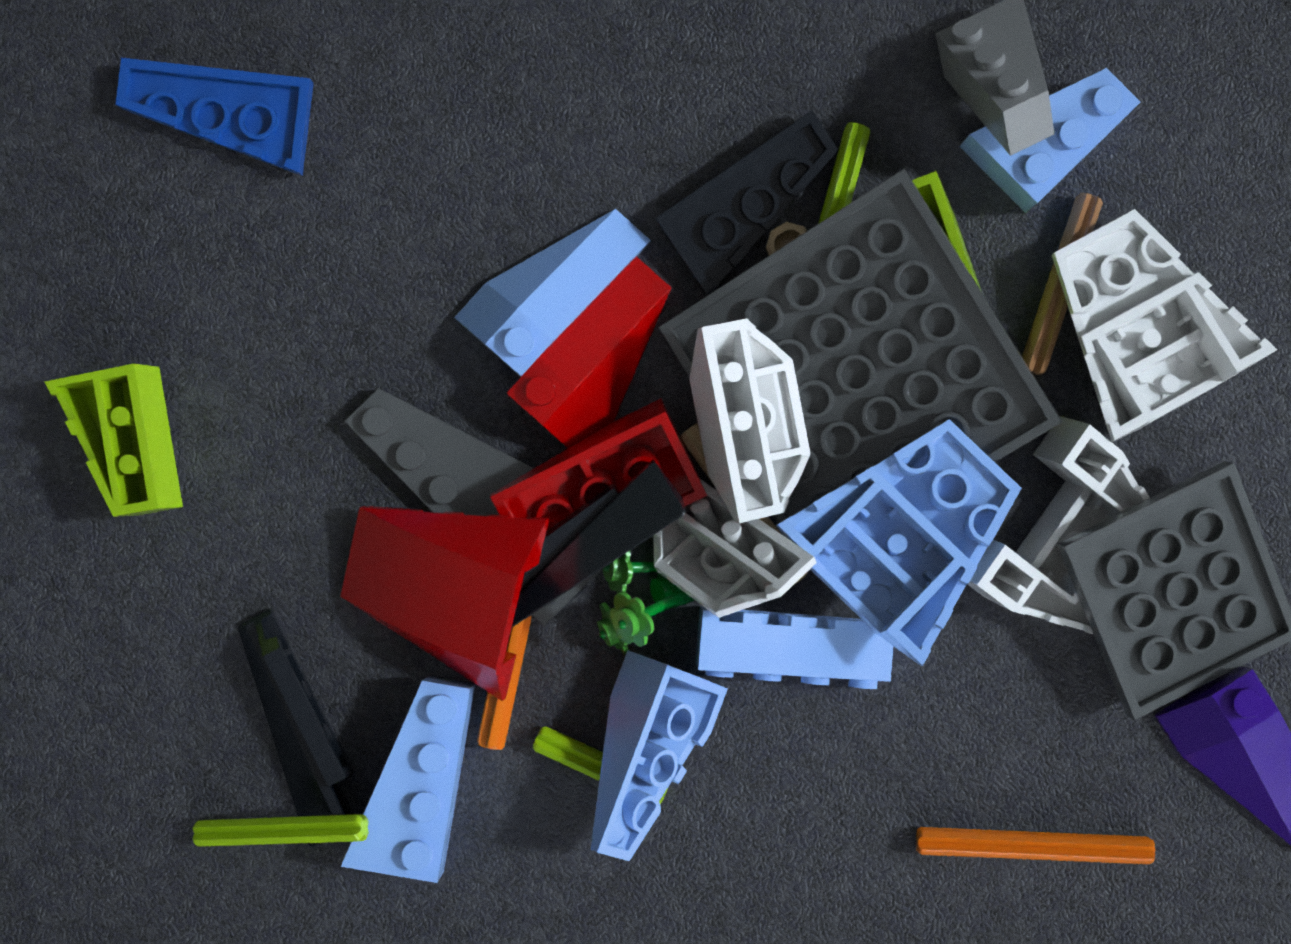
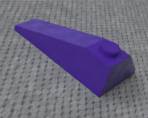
[1154,666,1291,846]

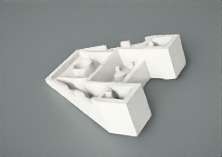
[967,416,1150,634]

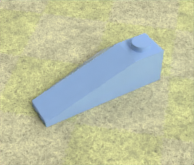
[591,650,728,861]

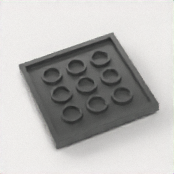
[1057,461,1291,720]

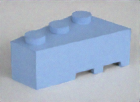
[959,68,1140,213]

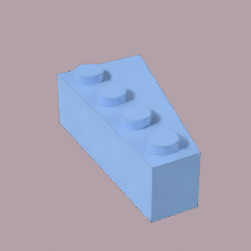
[695,606,893,689]
[341,676,476,883]

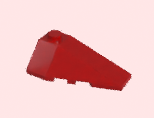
[507,256,672,448]
[490,398,707,531]

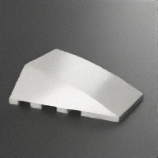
[1052,209,1277,442]

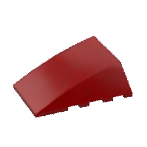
[340,506,550,701]

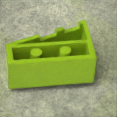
[44,364,183,517]

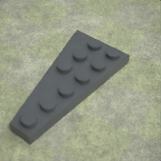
[345,388,602,626]

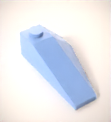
[454,209,651,377]

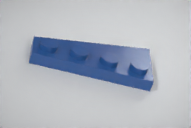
[115,58,314,176]

